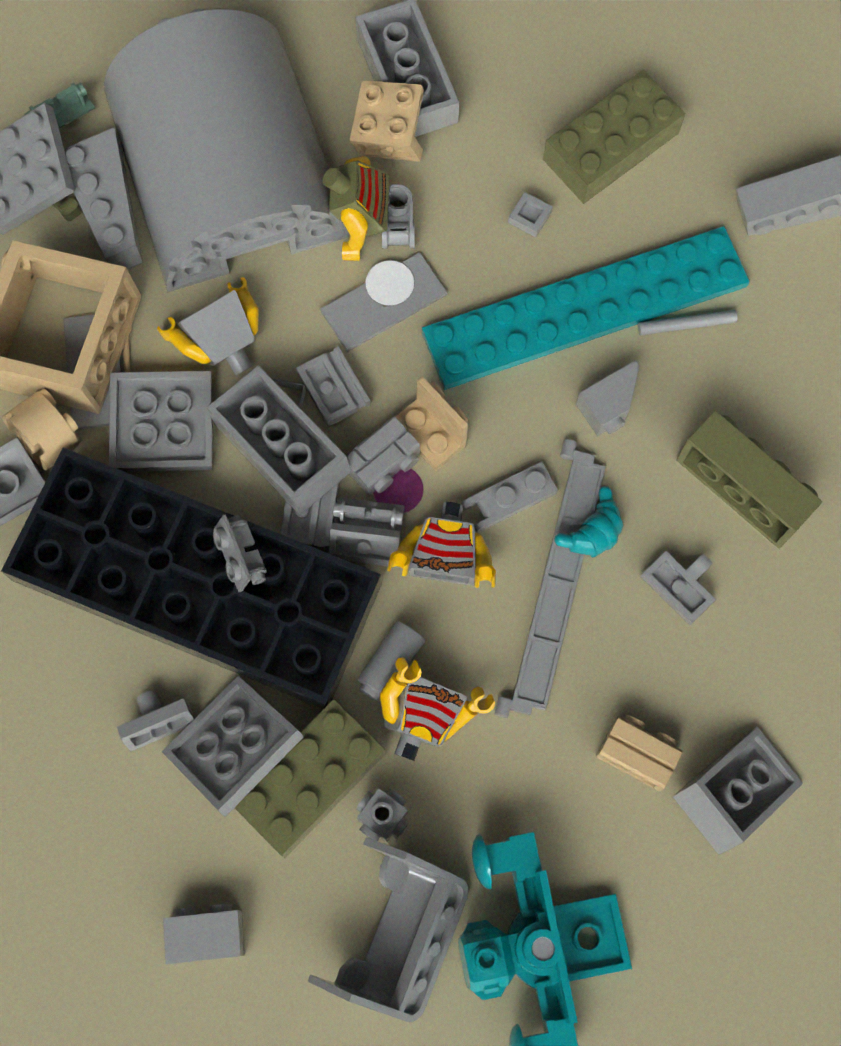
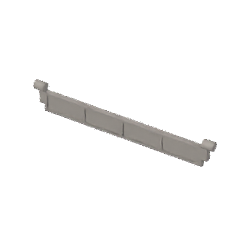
[494,439,606,718]

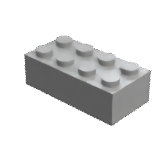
[355,0,459,137]
[207,365,351,515]

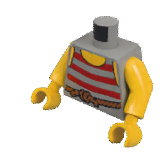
[387,502,496,588]
[380,657,495,761]

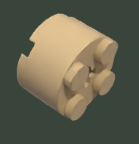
[2,388,81,471]

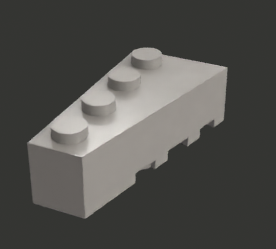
[64,127,143,270]
[736,155,841,236]

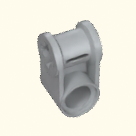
[382,184,415,249]

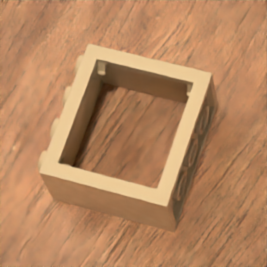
[0,240,142,414]

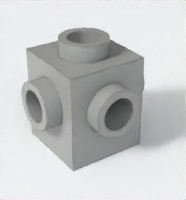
[356,788,409,842]

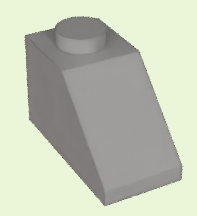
[576,360,639,436]

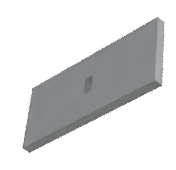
[320,252,447,352]
[63,314,122,430]

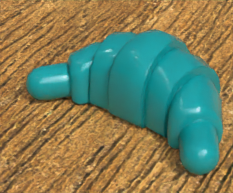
[554,486,624,557]

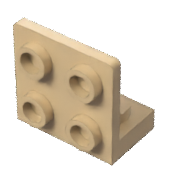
[350,81,424,162]
[396,376,468,472]

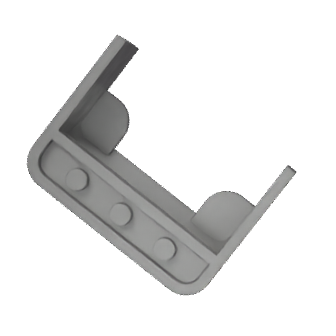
[307,837,468,1022]

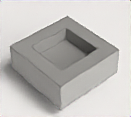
[508,192,553,237]

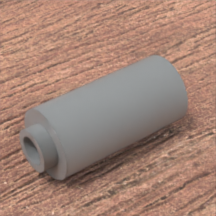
[357,621,425,701]

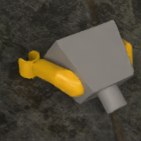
[157,277,259,375]

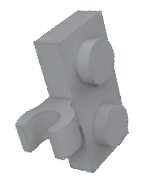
[640,551,716,625]

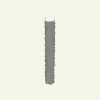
[638,310,737,336]

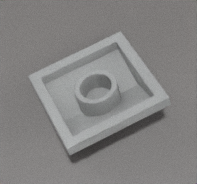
[0,437,45,526]

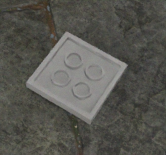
[0,103,75,235]
[109,371,213,472]
[162,676,304,817]

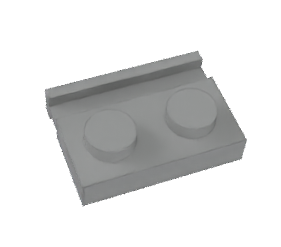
[296,346,371,427]
[280,483,339,550]

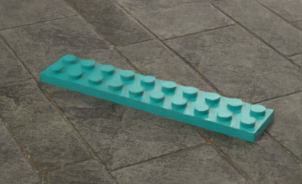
[422,226,750,390]

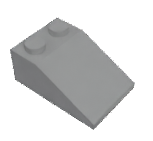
[673,727,803,855]

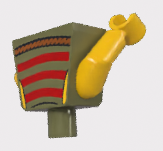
[323,156,389,261]

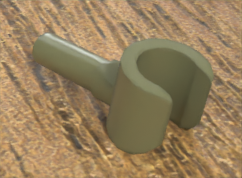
[53,196,83,221]

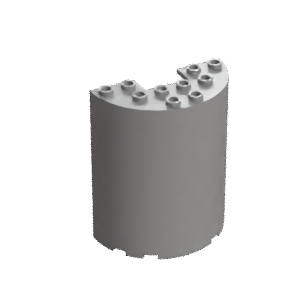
[104,9,349,292]

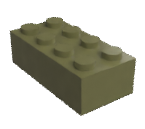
[543,69,686,204]
[676,410,823,549]
[235,699,386,858]

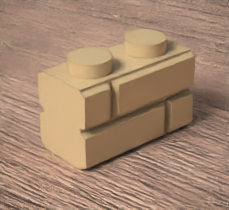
[596,715,683,792]

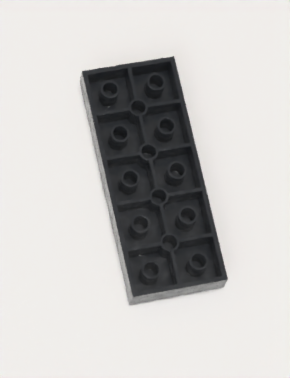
[1,447,382,709]

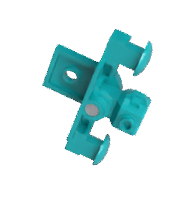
[458,832,632,1046]

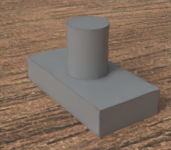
[117,691,195,752]

